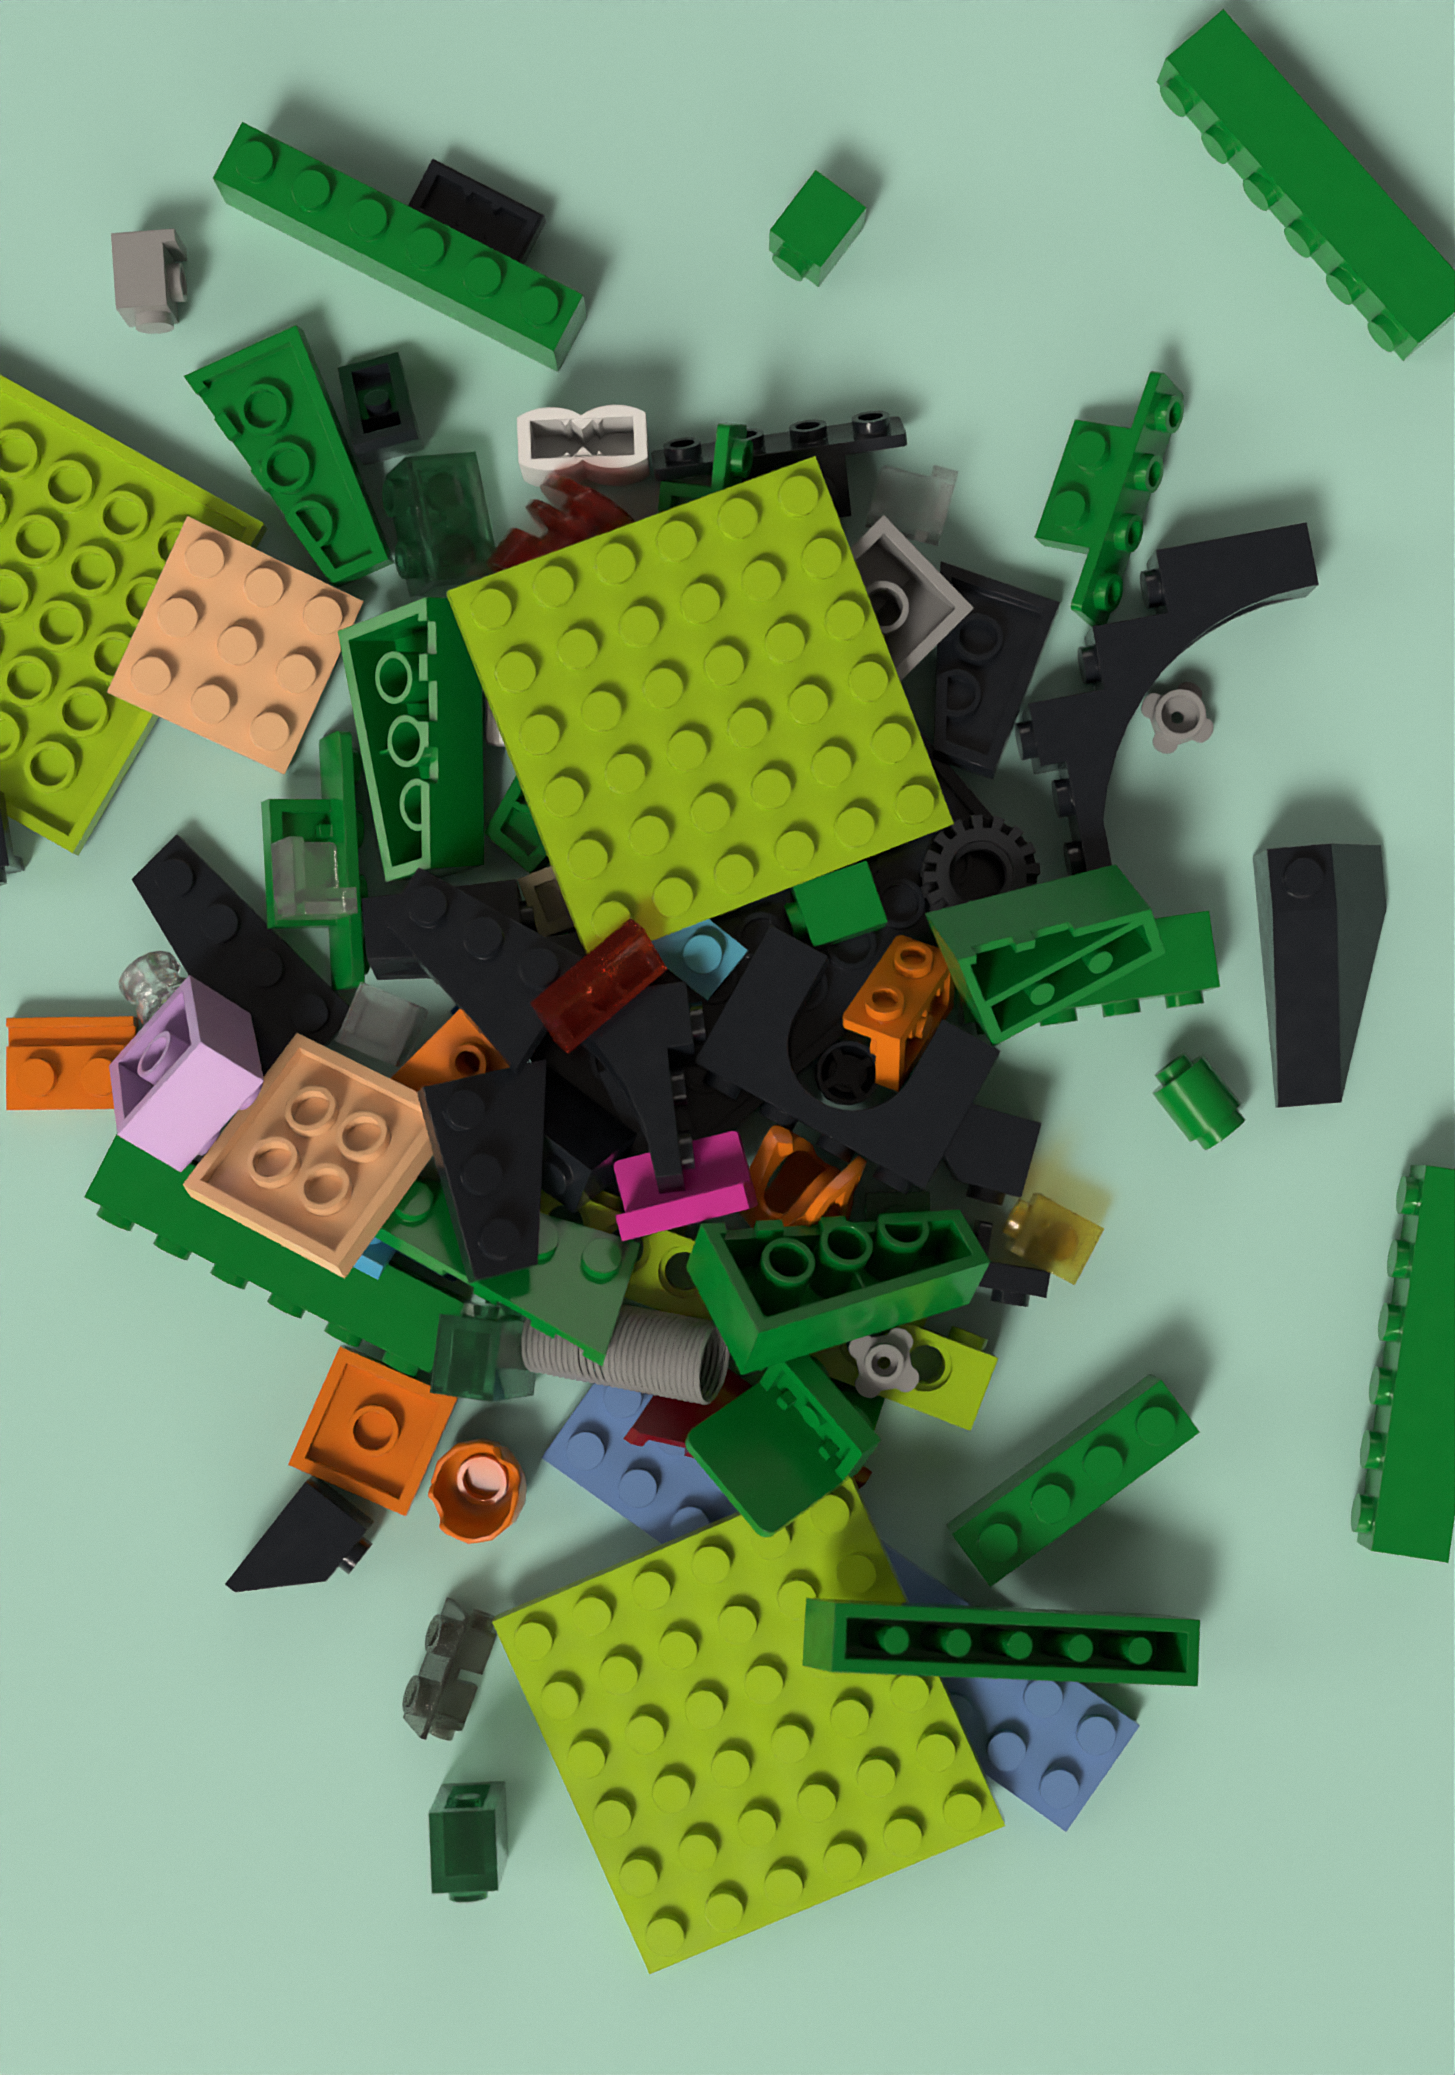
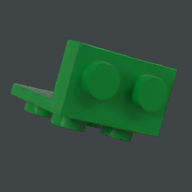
[685,1354,881,1538]

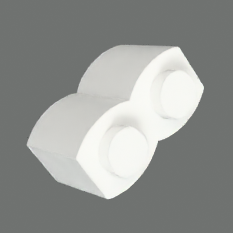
[517,405,650,489]

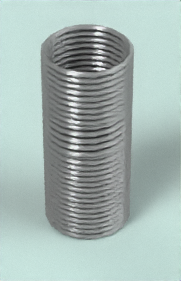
[520,1305,729,1405]

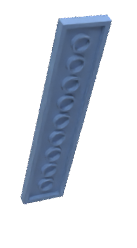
[541,1372,1140,1832]

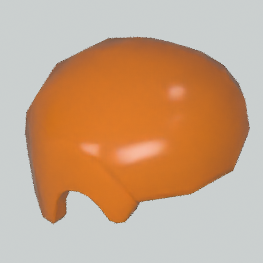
[428,1438,527,1544]

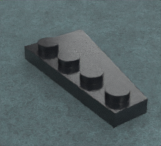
[132,834,359,1077]

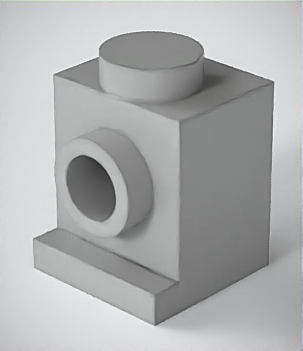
[111,229,187,334]

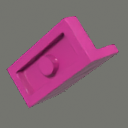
[614,1131,758,1241]

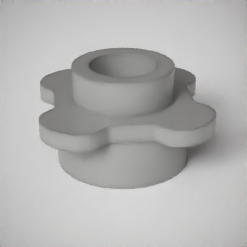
[1141,682,1213,754]
[849,1327,919,1398]

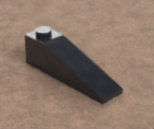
[1253,844,1387,1108]

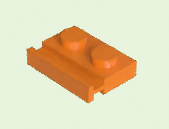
[6,1016,139,1111]

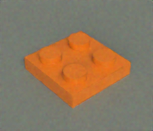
[288,1345,460,1516]

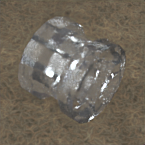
[119,950,186,1026]

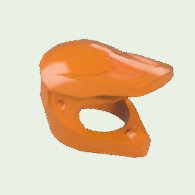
[739,1124,867,1228]

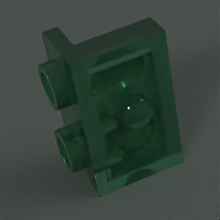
[382,452,500,597]

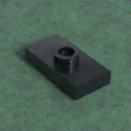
[408,159,546,265]

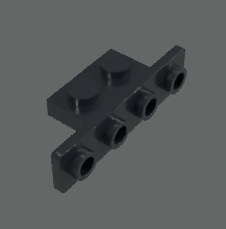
[651,411,907,518]

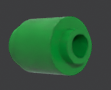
[1152,1052,1246,1150]

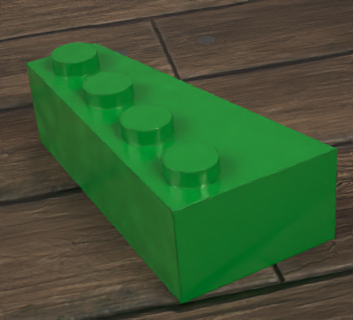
[337,597,484,882]
[686,1210,990,1375]

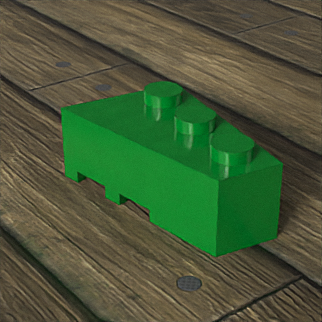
[925,864,1166,1047]

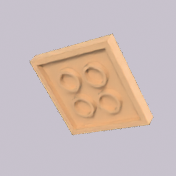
[107,516,364,774]
[183,1033,433,1278]

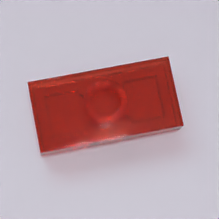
[530,918,667,1054]

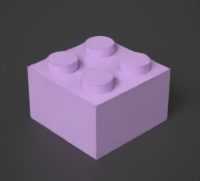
[109,975,264,1172]

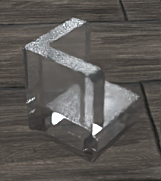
[865,465,959,546]
[271,837,358,921]
[336,982,429,1068]

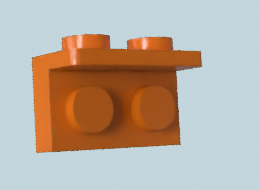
[843,935,955,1092]

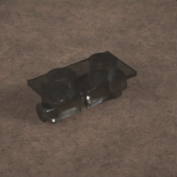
[402,1597,498,1741]

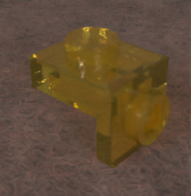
[1002,1192,1104,1285]

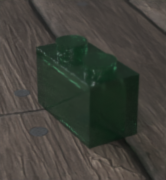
[430,1301,536,1402]
[428,1781,509,1903]

